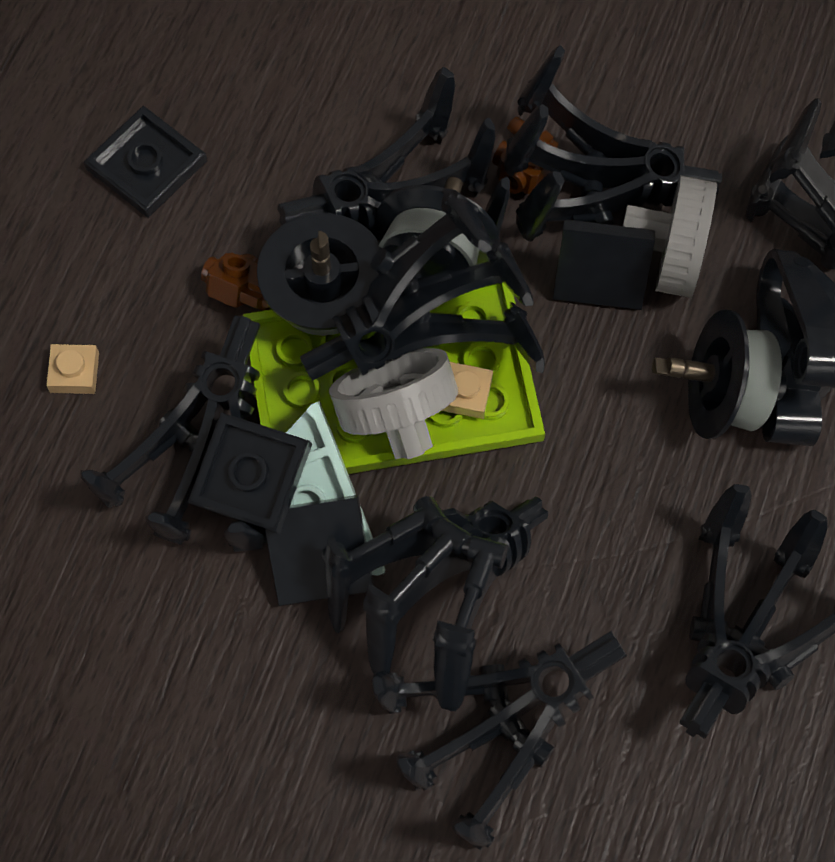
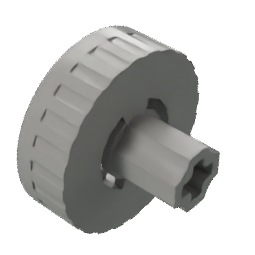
[623,175,717,298]
[329,348,458,459]

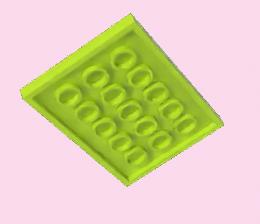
[243,283,545,474]

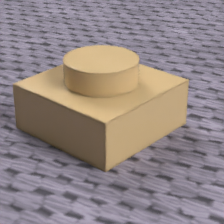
[47,344,99,394]
[441,362,493,419]

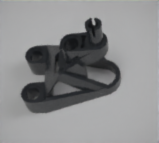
[756,249,835,447]

